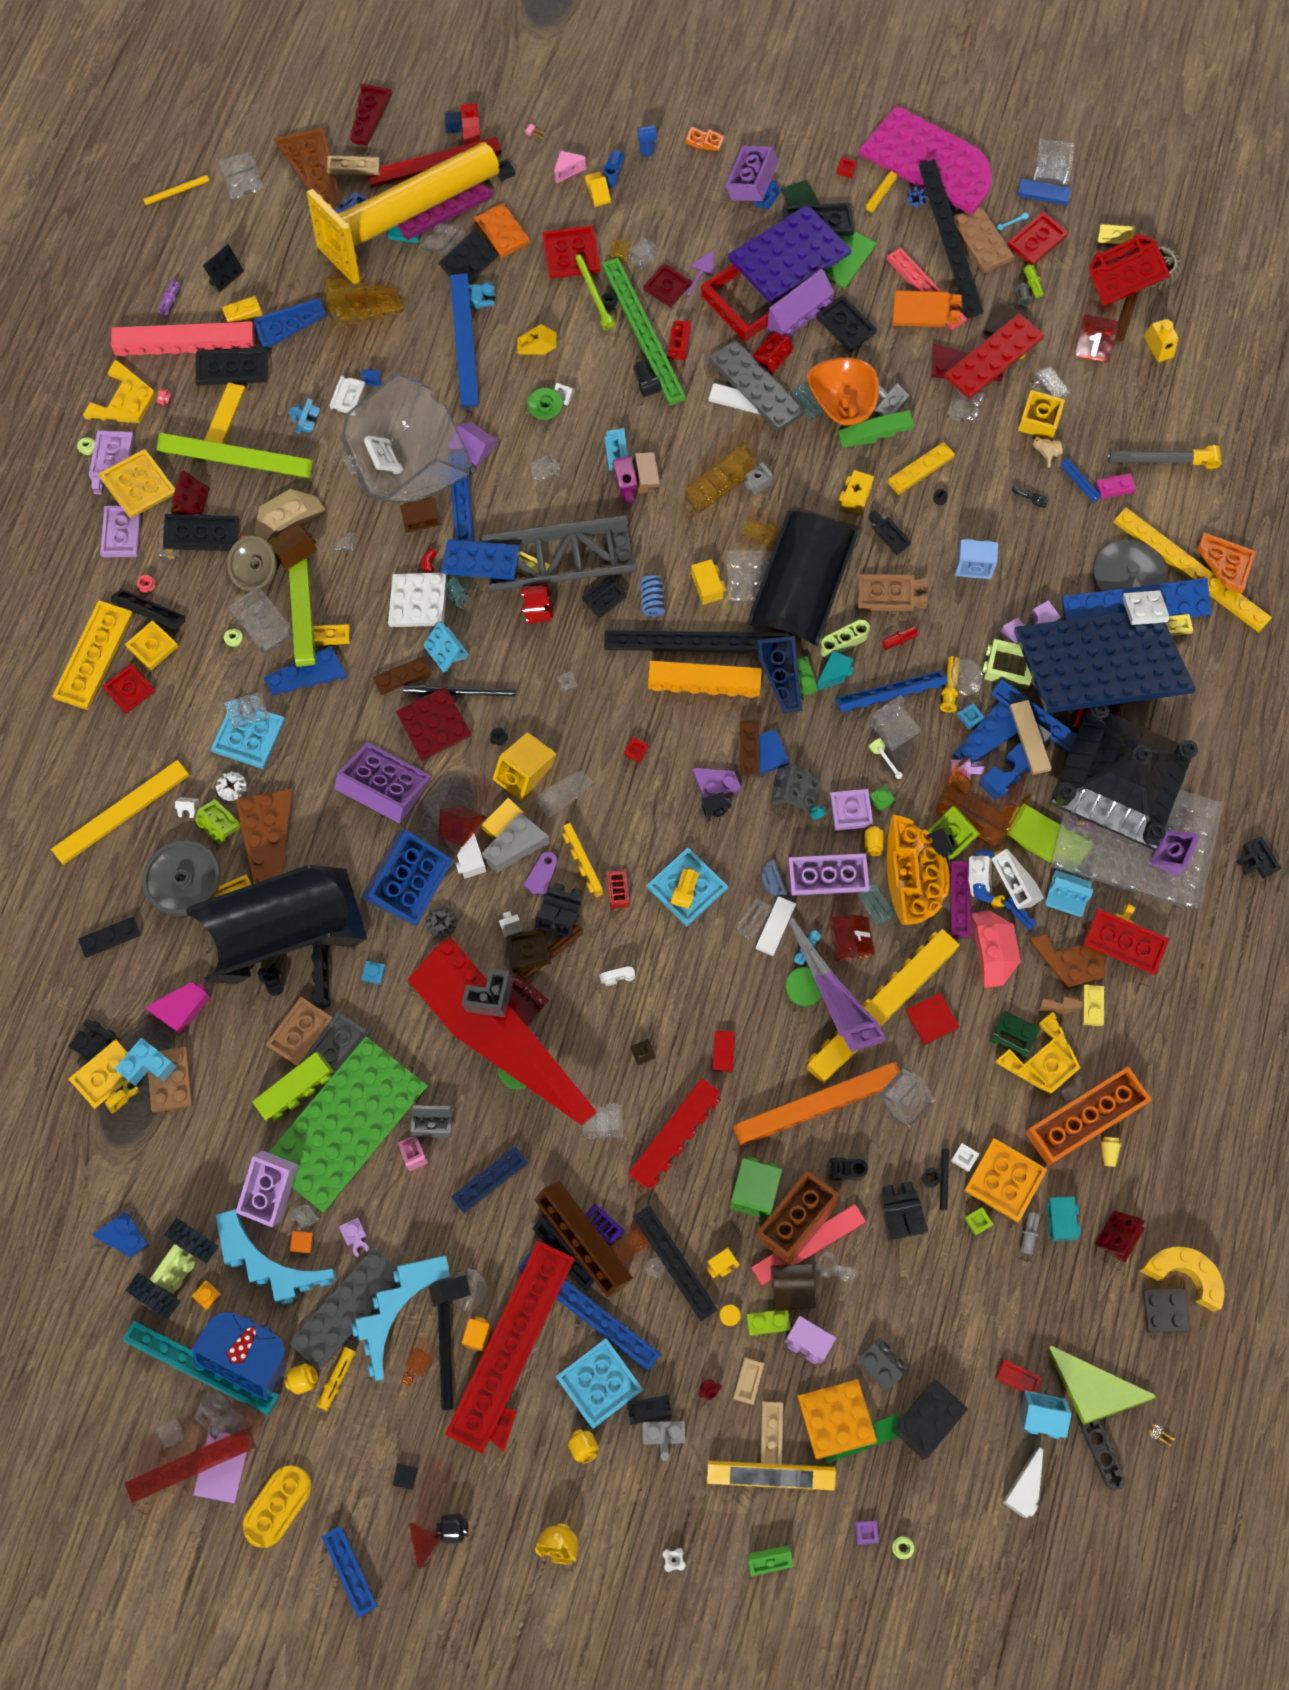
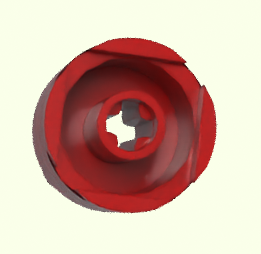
[521,584,553,624]

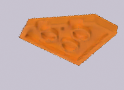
[1197,533,1256,594]

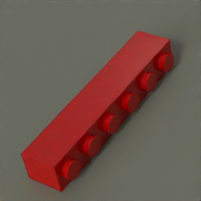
[628,1078,721,1191]

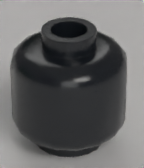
[436,1513,469,1544]

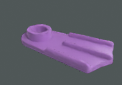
[524,852,557,894]

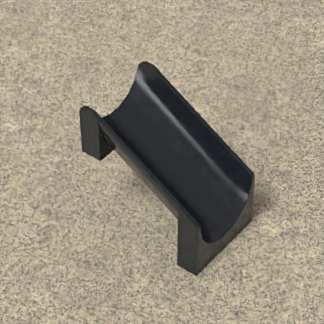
[747,506,863,647]
[186,865,368,984]

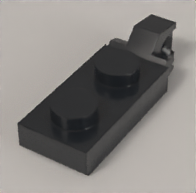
[868,510,911,555]

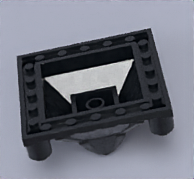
[1049,705,1198,851]

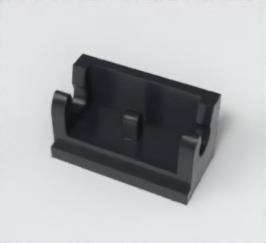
[627,1395,672,1425]

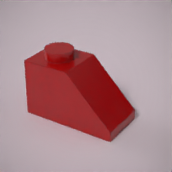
[461,103,481,145]

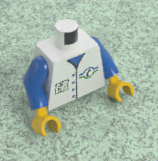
[969,849,1005,909]

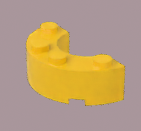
[1139,1247,1224,1312]

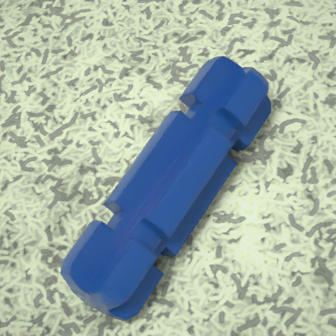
[1004,897,1037,930]

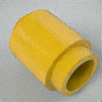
[864,826,884,856]

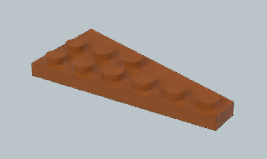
[274,128,342,209]
[235,789,292,884]

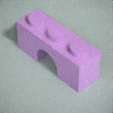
[1000,600,1061,644]

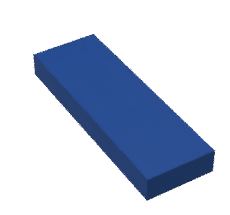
[1017,178,1071,206]

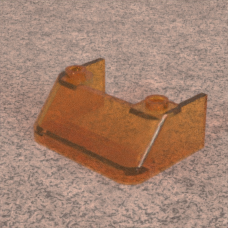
[935,757,1032,847]

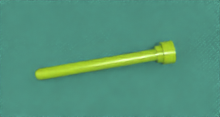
[576,254,616,330]

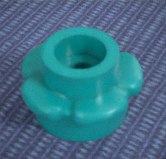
[809,805,827,821]

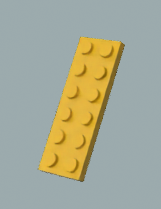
[52,600,134,710]

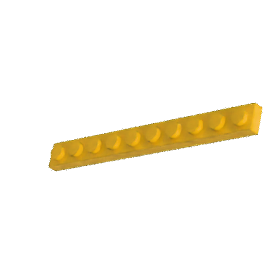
[1113,507,1272,633]

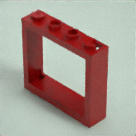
[701,264,785,342]

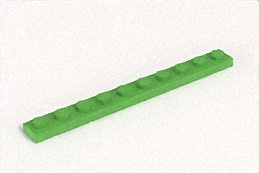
[602,258,686,406]

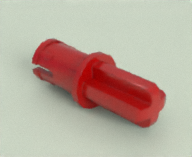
[881,627,919,650]

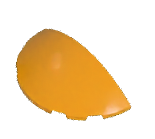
[887,815,950,925]

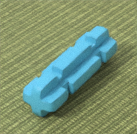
[794,930,821,966]

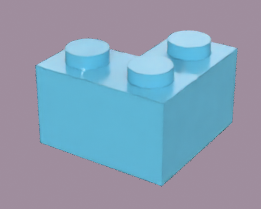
[115,1038,177,1086]

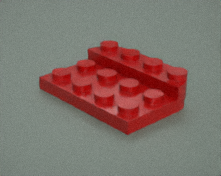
[1089,234,1170,307]

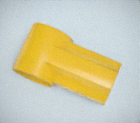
[671,868,699,909]

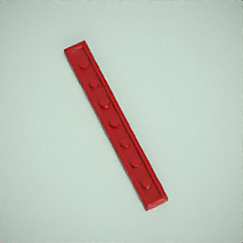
[368,137,502,188]

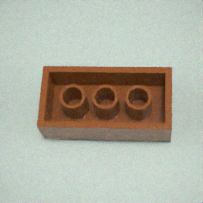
[756,1171,840,1265]

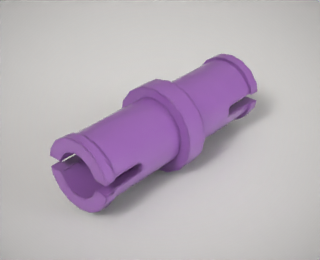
[158,280,181,315]

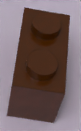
[400,498,441,533]

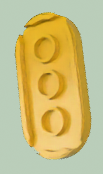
[243,1465,312,1548]

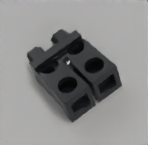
[535,883,583,938]
[880,1181,929,1241]

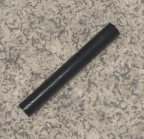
[939,1149,949,1211]

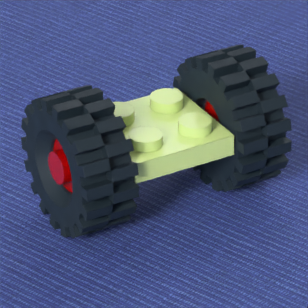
[125,1218,219,1319]

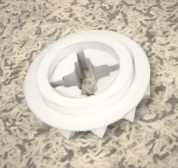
[216,771,247,801]

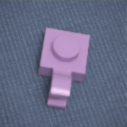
[950,759,984,780]

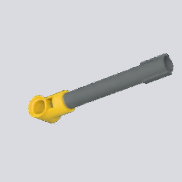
[1108,445,1222,469]

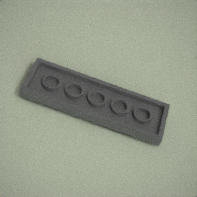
[709,340,805,432]
[289,1248,398,1371]

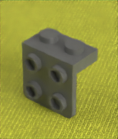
[770,764,821,813]

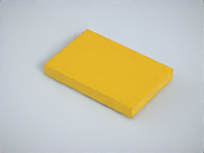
[69,1039,128,1109]

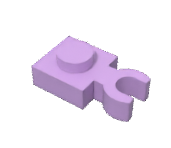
[339,1217,370,1257]

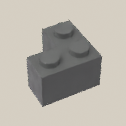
[462,969,514,1017]

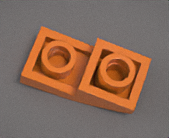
[685,126,724,151]

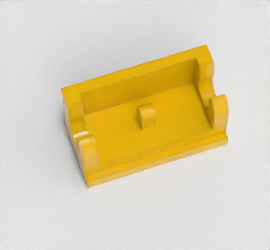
[481,798,523,840]

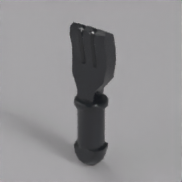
[1012,485,1049,508]

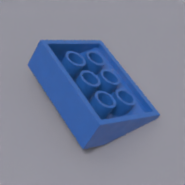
[362,829,453,926]

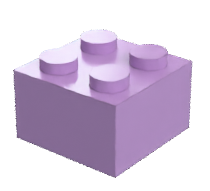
[784,1316,836,1364]

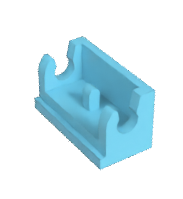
[605,428,628,470]

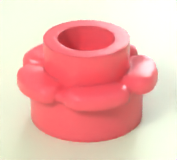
[157,389,171,406]
[137,575,155,593]

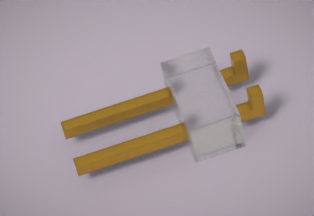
[1148,1424,1175,1447]

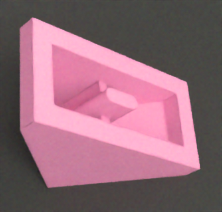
[554,151,586,183]
[398,1137,428,1171]

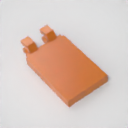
[893,291,962,327]

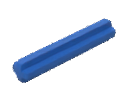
[1061,458,1101,502]

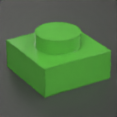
[869,786,896,812]

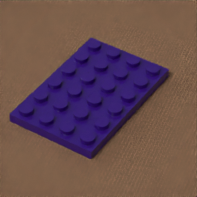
[727,205,852,305]

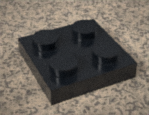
[1142,1289,1190,1333]

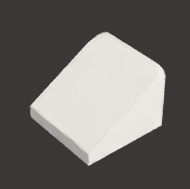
[554,383,575,406]

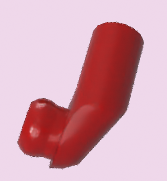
[420,548,437,573]

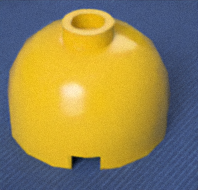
[535,1523,579,1565]

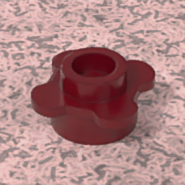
[699,1379,722,1400]

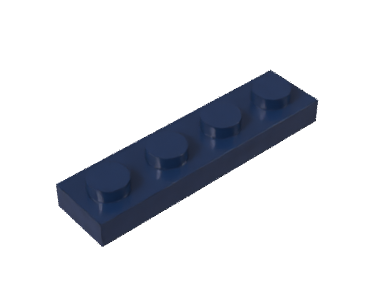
[451,1147,528,1214]

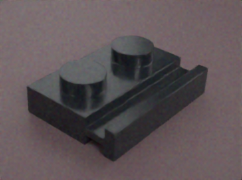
[582,576,627,618]

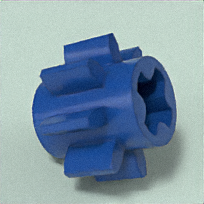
[906,185,928,209]

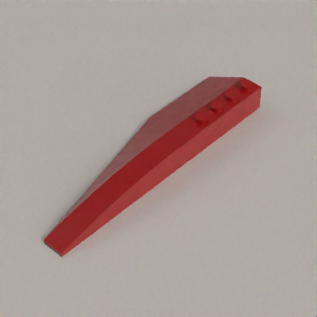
[408,936,597,1126]

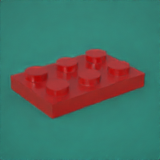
[1007,212,1068,266]

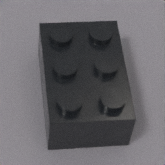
[892,1379,968,1460]

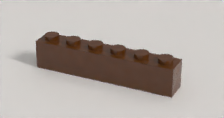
[534,1180,633,1298]

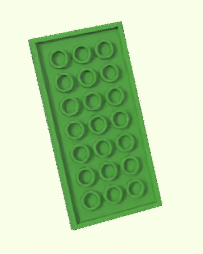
[269,1037,428,1213]

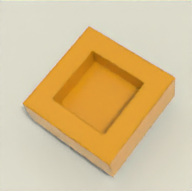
[192,1281,222,1310]

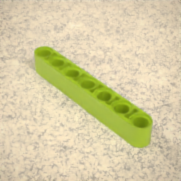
[289,558,316,667]

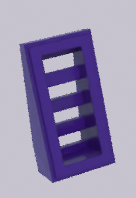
[585,1204,625,1247]

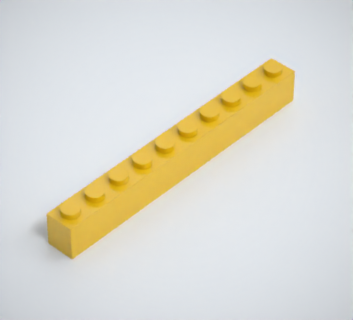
[806,929,960,1085]

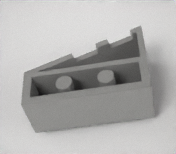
[482,813,550,873]

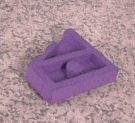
[692,768,741,798]

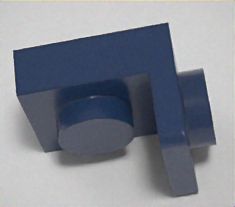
[445,111,463,134]

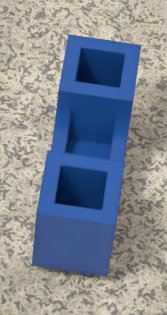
[979,742,1031,800]

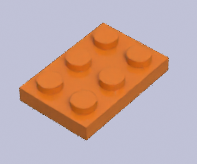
[474,203,530,258]

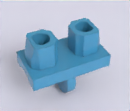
[288,398,320,434]

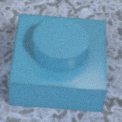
[957,703,985,730]
[362,961,386,985]

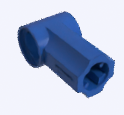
[637,125,657,157]
[603,150,625,187]

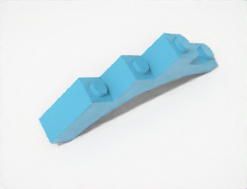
[215,1210,337,1306]
[351,1255,450,1381]

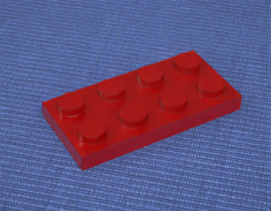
[1082,909,1169,975]

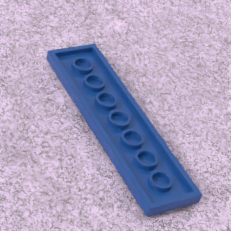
[1061,578,1212,620]

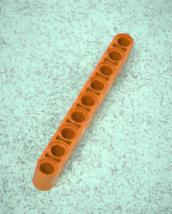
[733,1062,904,1146]

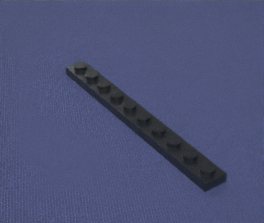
[918,159,984,319]
[604,630,790,652]

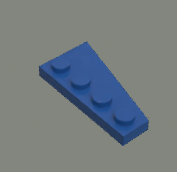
[253,298,326,349]
[263,645,348,695]
[953,702,1018,764]

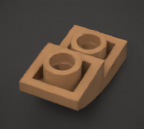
[1038,996,1084,1014]

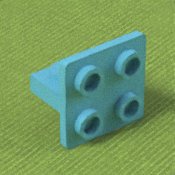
[424,621,469,672]
[1045,870,1093,917]

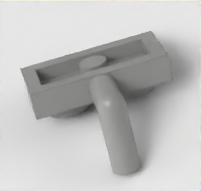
[874,383,909,417]
[643,1421,685,1462]

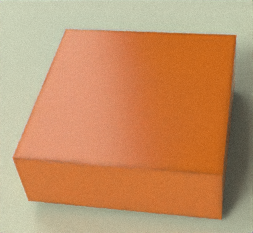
[290,1231,314,1254]

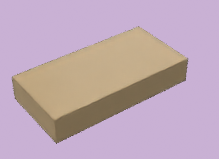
[733,1357,764,1405]

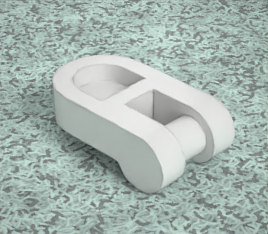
[599,966,635,986]

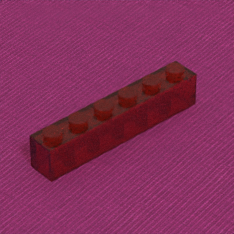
[124,1428,257,1503]

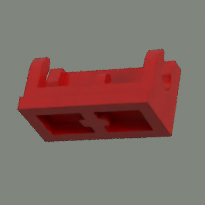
[667,320,691,361]

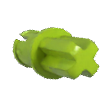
[1023,265,1044,298]

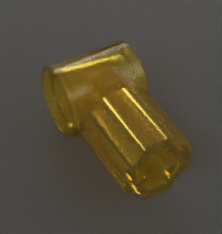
[742,519,779,547]

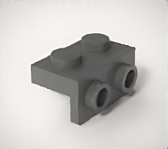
[410,1105,453,1138]
[857,1338,908,1391]

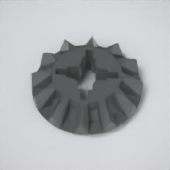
[426,907,457,937]

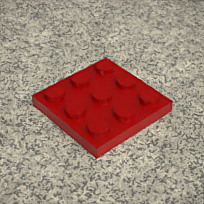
[542,225,601,279]

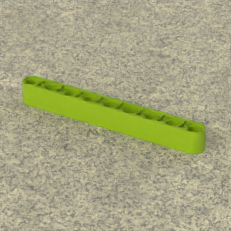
[156,433,314,478]

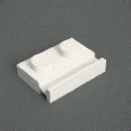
[329,376,366,415]

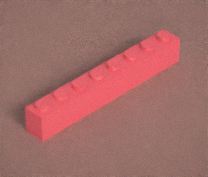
[111,322,256,356]

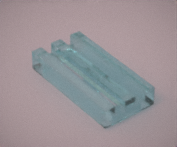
[789,384,824,421]
[857,883,895,926]

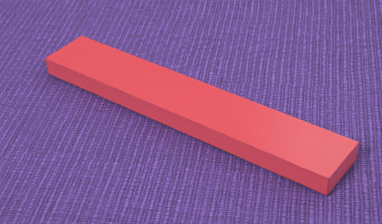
[887,247,967,331]
[751,1204,866,1286]

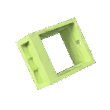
[982,639,1032,690]

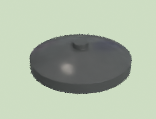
[1093,540,1167,592]
[142,840,221,916]

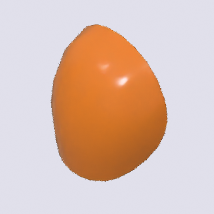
[807,358,879,425]

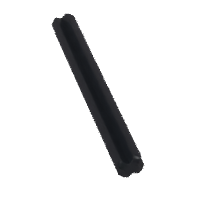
[438,1304,453,1410]

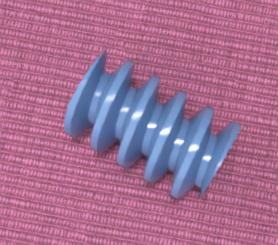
[640,575,665,617]

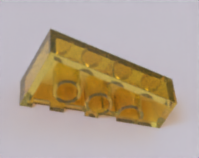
[685,441,756,513]

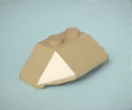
[254,489,326,541]

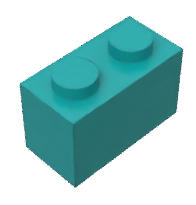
[1046,1197,1081,1242]

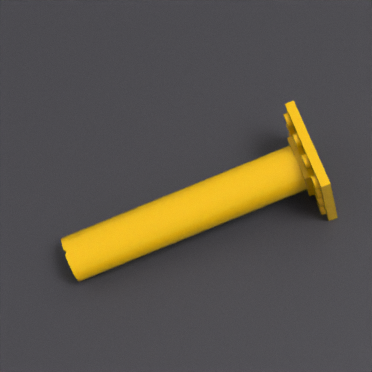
[306,142,499,285]

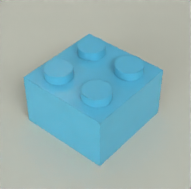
[1019,1390,1072,1439]

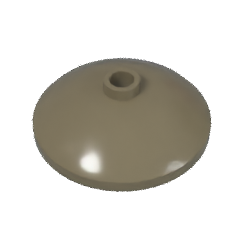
[227,536,277,591]

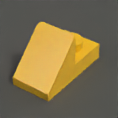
[584,172,611,207]

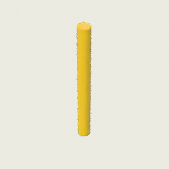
[143,175,209,205]

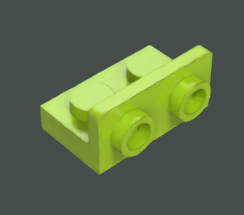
[195,799,241,845]

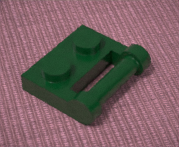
[990,1010,1041,1059]

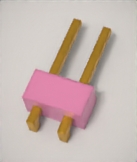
[524,124,545,138]

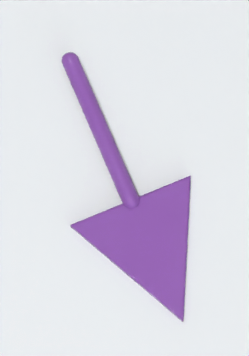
[687,251,714,296]

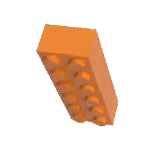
[1025,1066,1152,1167]

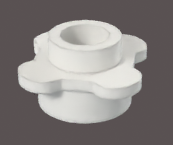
[663,1548,685,1572]

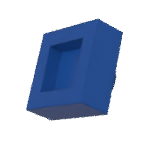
[361,369,382,387]

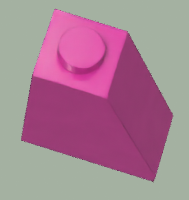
[146,982,210,1035]

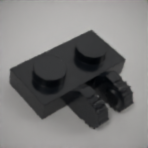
[1236,836,1282,879]

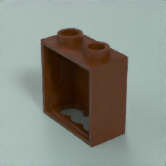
[267,523,317,570]

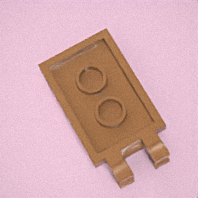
[858,574,927,611]

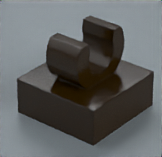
[630,1039,656,1066]

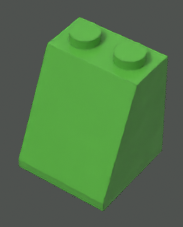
[729,1157,782,1219]

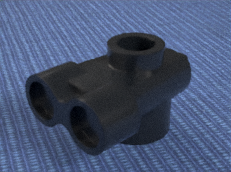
[257,963,284,996]

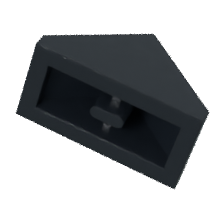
[428,1275,471,1307]

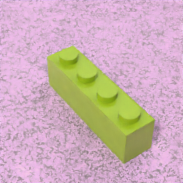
[252,1052,335,1122]

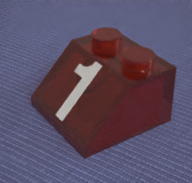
[1074,314,1119,362]
[829,914,875,961]

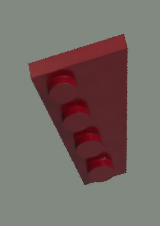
[350,84,393,146]
[931,344,1003,382]

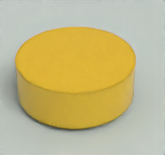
[720,1305,741,1327]

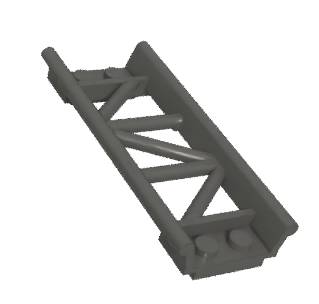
[482,515,636,592]

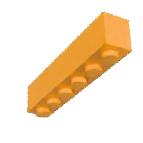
[648,661,762,698]

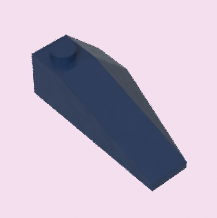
[757,636,802,713]

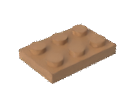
[266,997,333,1067]
[148,1047,193,1113]

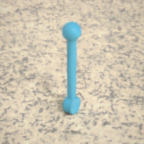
[997,213,1029,231]

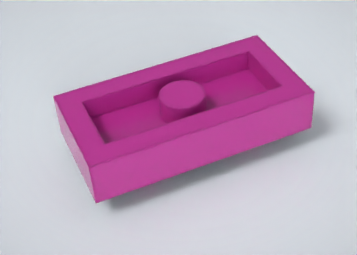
[1095,473,1136,499]

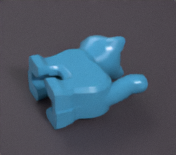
[469,281,496,309]

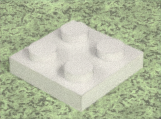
[1122,590,1169,625]

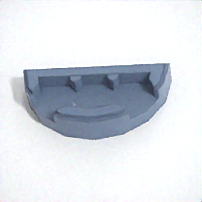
[761,859,787,897]

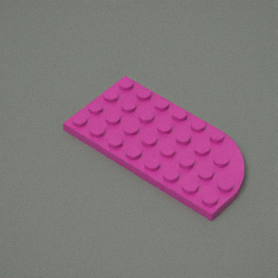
[859,105,992,215]

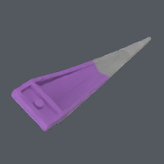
[789,918,886,1052]

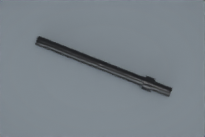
[403,684,516,696]

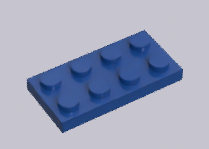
[441,539,520,580]

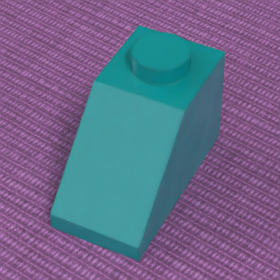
[817,651,855,690]

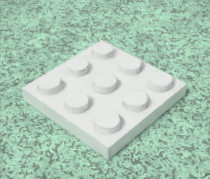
[388,573,448,627]

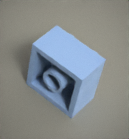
[955,539,998,579]

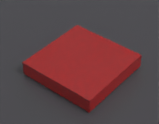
[102,664,156,714]
[905,993,959,1045]

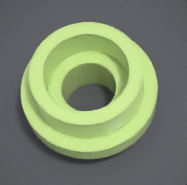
[77,437,95,455]
[224,629,243,647]
[892,1537,914,1559]

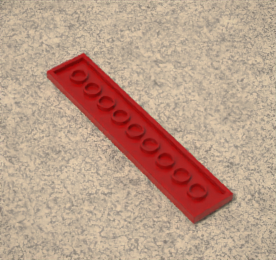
[445,1241,575,1454]

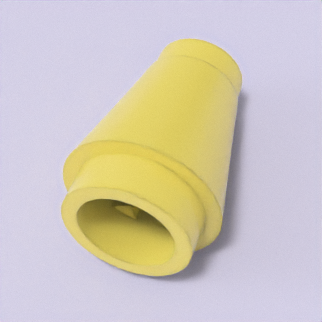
[1101,1137,1121,1167]

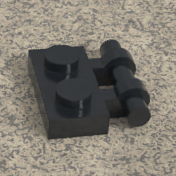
[68,1019,121,1060]

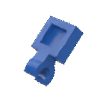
[753,180,781,210]

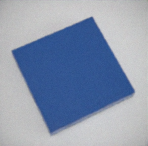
[759,730,789,775]

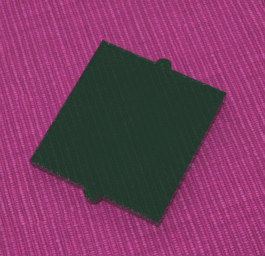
[781,180,819,206]

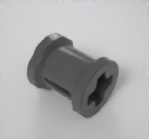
[1013,283,1033,307]

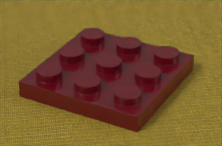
[396,686,472,761]

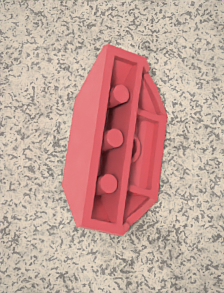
[971,911,1021,988]

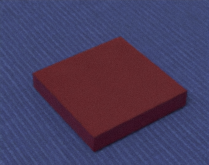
[643,263,692,308]

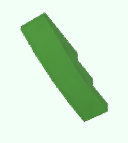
[838,410,914,448]

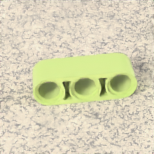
[820,620,870,659]

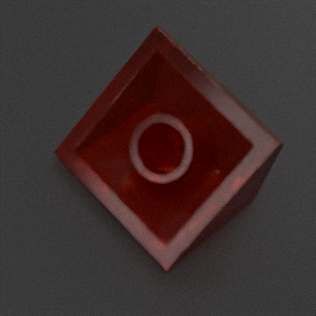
[439,806,486,847]
[409,1523,442,1569]

